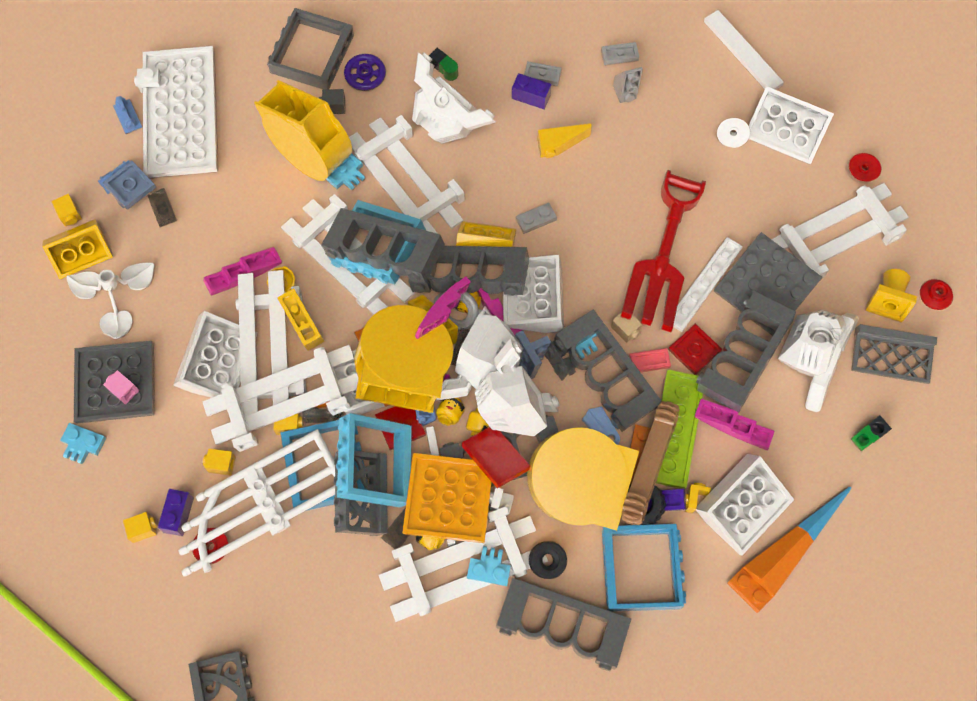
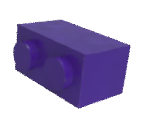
[512,73,551,110]
[158,489,194,536]

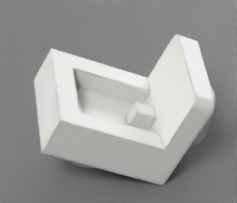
[134,68,160,93]
[489,488,514,514]

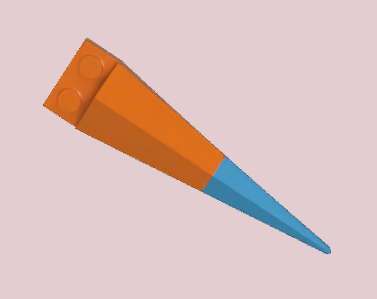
[727,487,851,613]

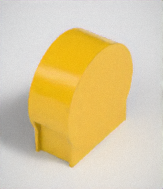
[254,80,352,181]
[354,305,453,413]
[527,428,639,531]

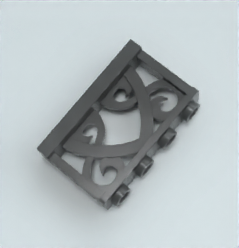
[334,451,388,536]
[188,651,255,701]

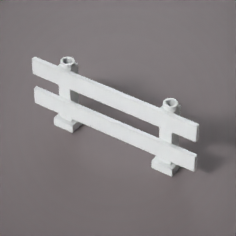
[349,115,465,234]
[771,183,909,278]
[281,194,415,315]
[236,270,307,417]
[202,345,358,452]
[379,506,548,622]

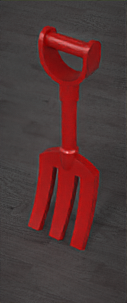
[620,170,706,332]

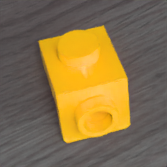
[685,483,711,513]

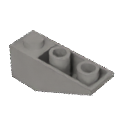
[613,67,643,103]

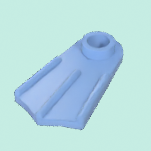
[582,406,620,444]

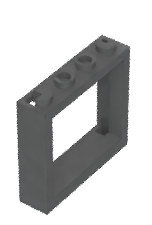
[267,8,354,90]

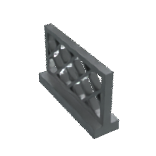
[851,324,937,384]

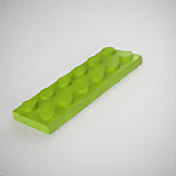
[656,369,703,490]

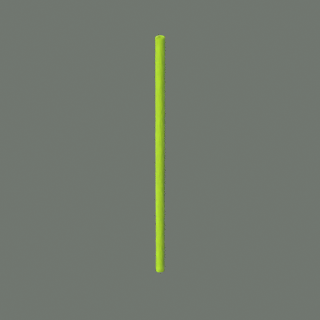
[0,583,134,701]

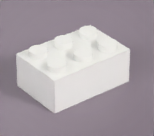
[333,350,384,415]

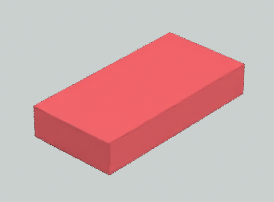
[629,348,671,372]

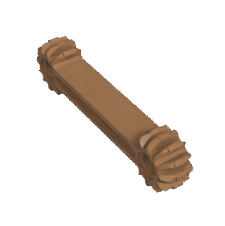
[621,401,680,525]

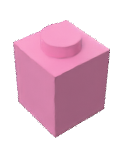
[103,370,139,405]

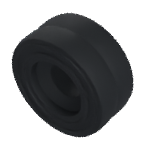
[529,542,567,579]

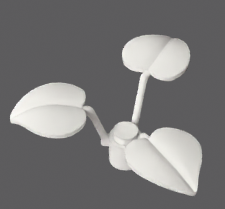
[67,263,154,339]

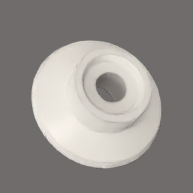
[717,118,750,148]

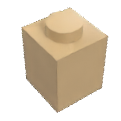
[611,313,642,343]

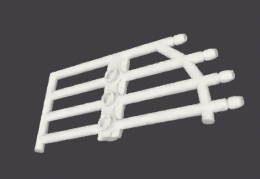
[178,429,335,576]

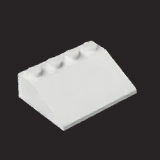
[749,86,834,164]
[503,255,564,333]
[173,311,258,398]
[696,454,794,556]

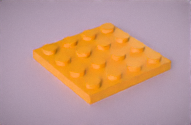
[402,453,491,543]

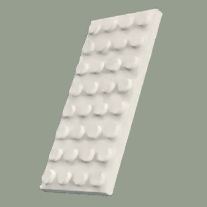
[143,46,218,178]

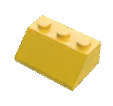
[42,219,113,279]
[456,221,516,247]

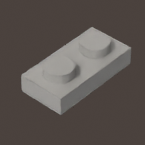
[601,42,639,65]
[524,61,562,86]
[516,203,557,234]

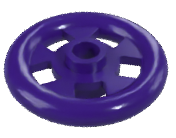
[344,54,386,91]

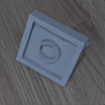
[103,161,156,210]
[515,330,551,379]

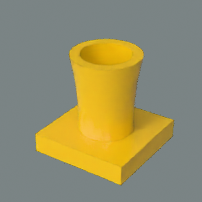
[865,269,917,322]

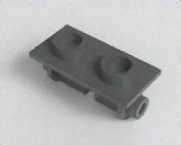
[545,340,576,381]

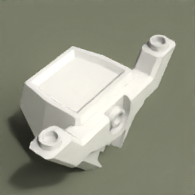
[412,52,496,144]
[436,306,524,400]
[778,310,859,412]
[475,338,560,436]

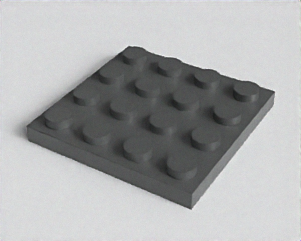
[714,232,822,336]
[74,341,154,424]

